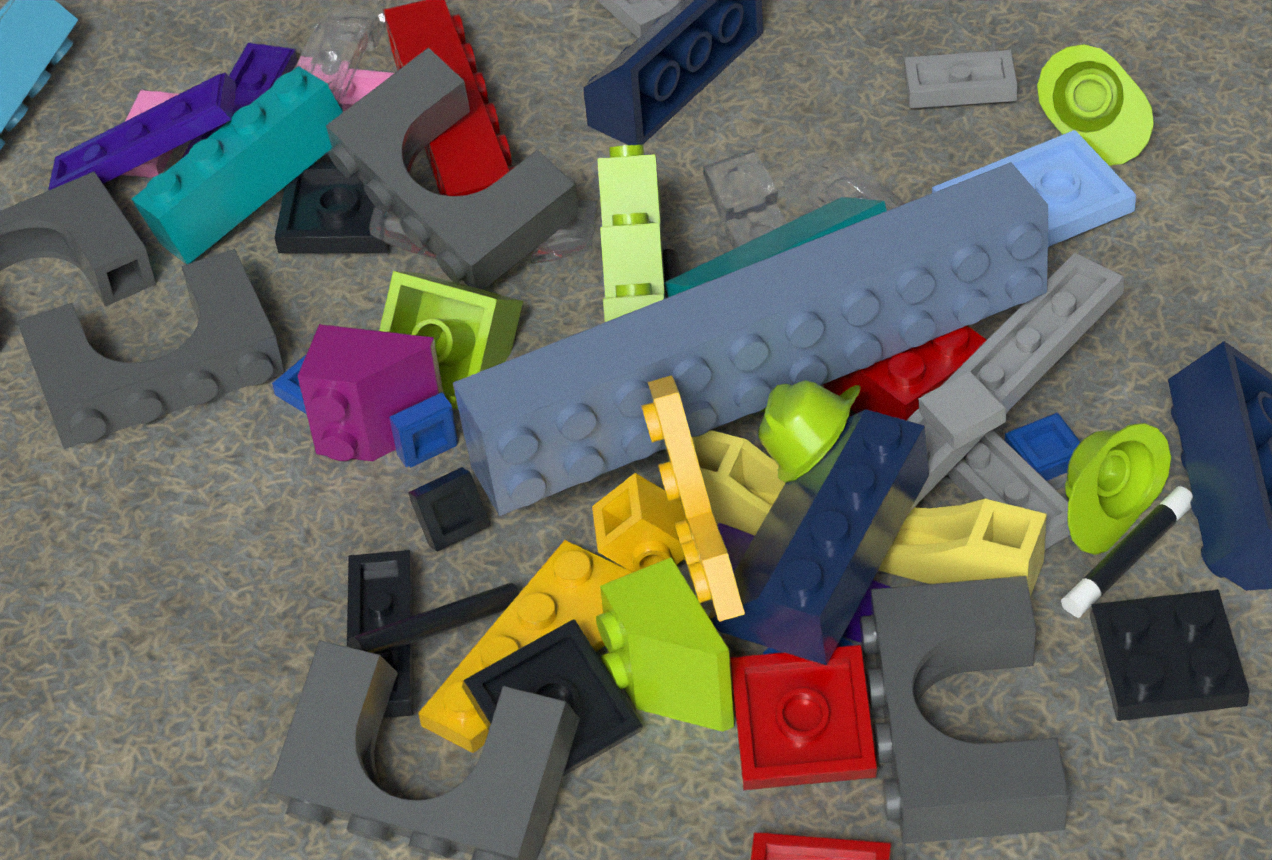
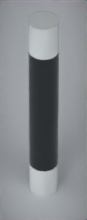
[1061,486,1193,618]

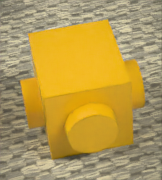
[592,473,686,572]

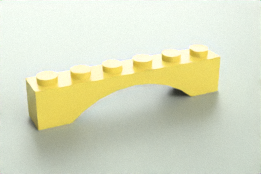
[679,430,1047,597]

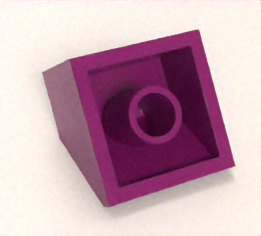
[298,324,444,461]

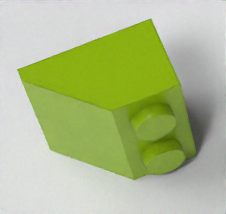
[379,271,523,410]
[596,557,734,732]

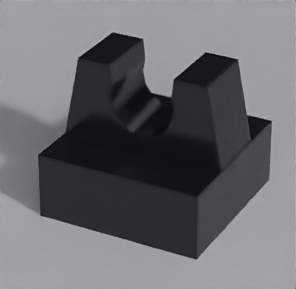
[408,467,491,552]

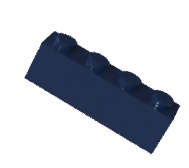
[583,0,763,145]
[1168,341,1272,591]
[708,409,929,666]

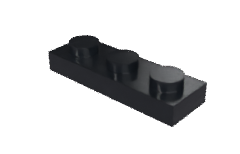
[347,550,414,718]

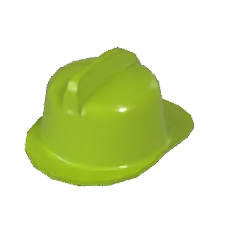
[1037,44,1154,166]
[758,380,861,483]
[1065,423,1171,555]

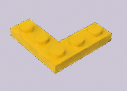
[641,375,744,622]

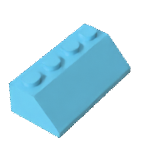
[0,0,78,150]

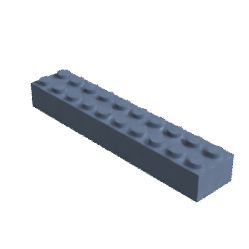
[453,162,1048,516]

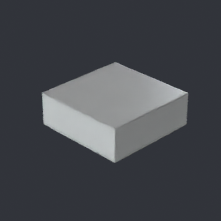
[918,371,1006,450]

